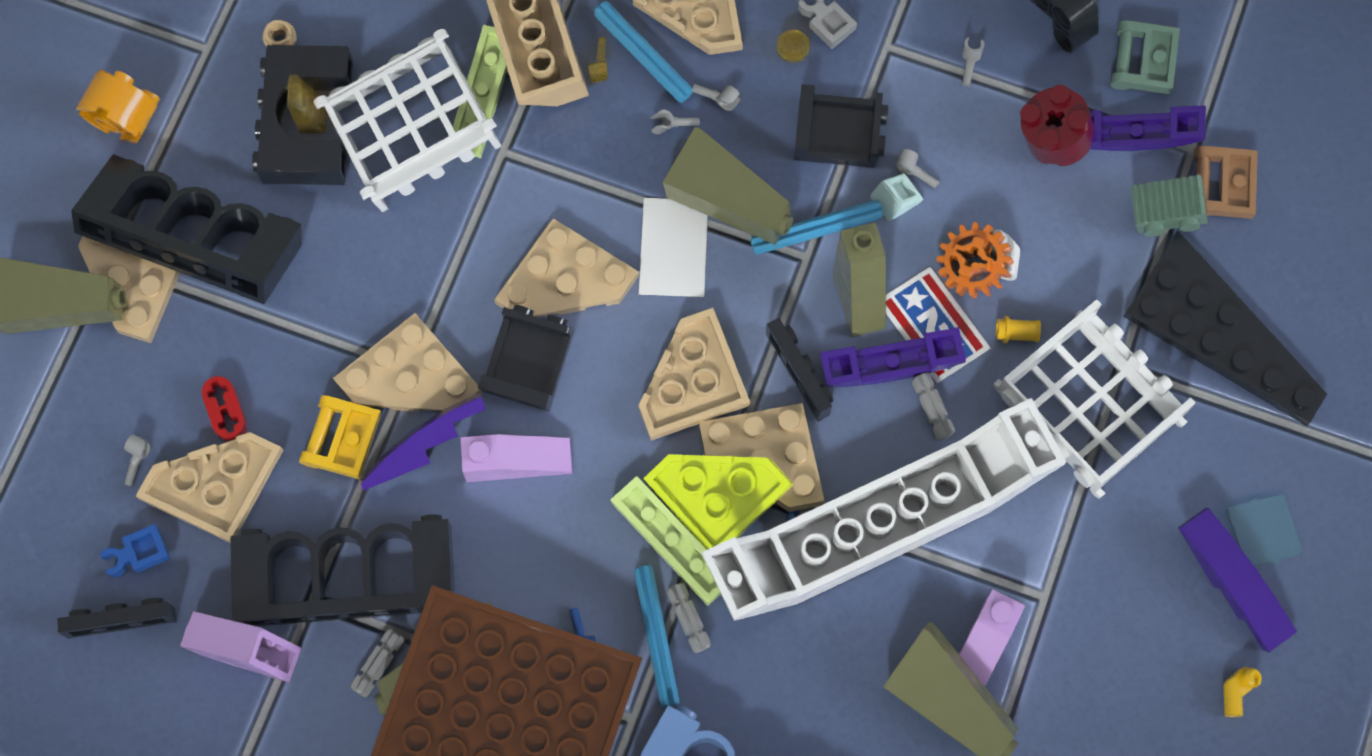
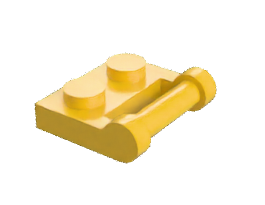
[299,395,382,480]

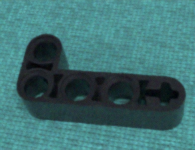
[1030,0,1099,53]

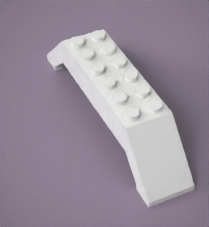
[702,398,1066,621]

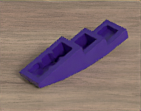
[360,393,486,491]
[1178,508,1297,652]

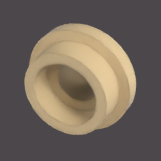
[262,20,297,47]

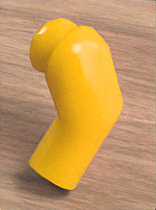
[1223,667,1262,717]

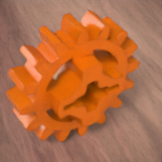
[936,222,1014,299]

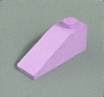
[460,434,573,482]
[959,589,1025,686]

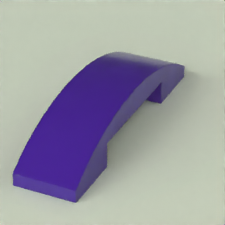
[1090,105,1206,151]
[820,327,966,388]

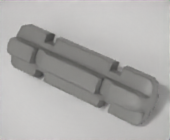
[912,373,955,440]
[667,583,711,653]
[350,629,405,698]

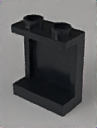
[794,84,888,168]
[478,305,574,412]

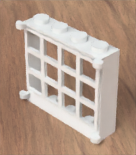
[313,29,501,212]
[993,299,1196,499]

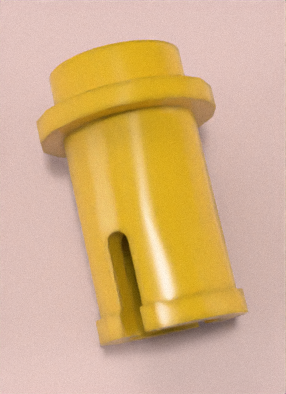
[995,316,1041,343]

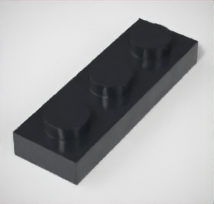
[766,317,833,422]
[57,598,176,639]

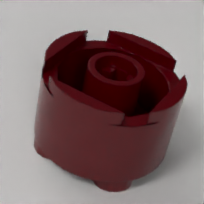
[1020,85,1094,166]

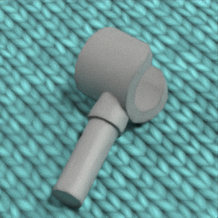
[962,37,984,87]
[692,84,741,111]
[650,110,700,135]
[896,149,939,189]
[124,434,151,487]

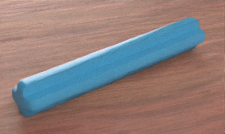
[594,1,693,103]
[750,200,883,255]
[634,565,679,708]

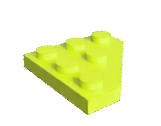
[643,454,794,550]

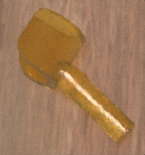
[587,37,608,83]

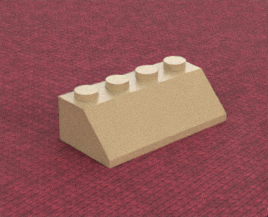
[486,0,589,106]

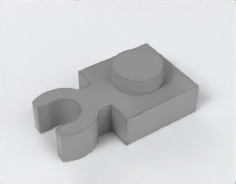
[798,0,857,49]

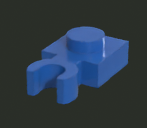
[100,524,171,577]

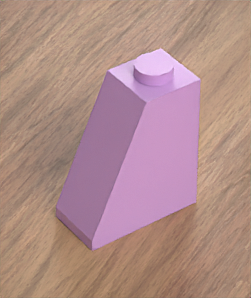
[180,611,302,683]

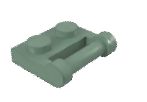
[1111,20,1180,95]

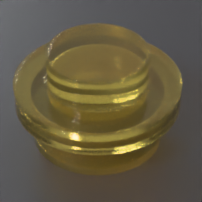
[776,29,810,63]

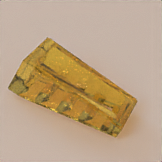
[287,75,327,134]

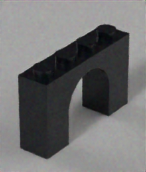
[252,45,353,185]

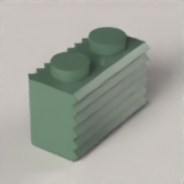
[1131,175,1208,237]

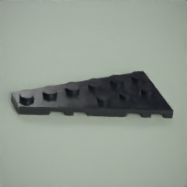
[1124,230,1327,426]

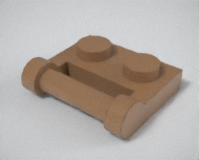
[1193,146,1258,219]

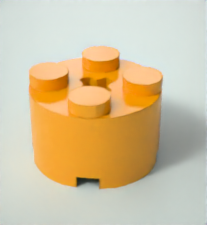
[76,70,160,144]

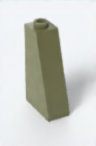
[663,127,793,245]
[832,222,886,338]
[0,257,127,334]
[883,621,1018,756]

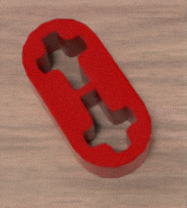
[201,376,247,442]

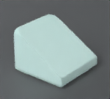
[870,173,923,221]

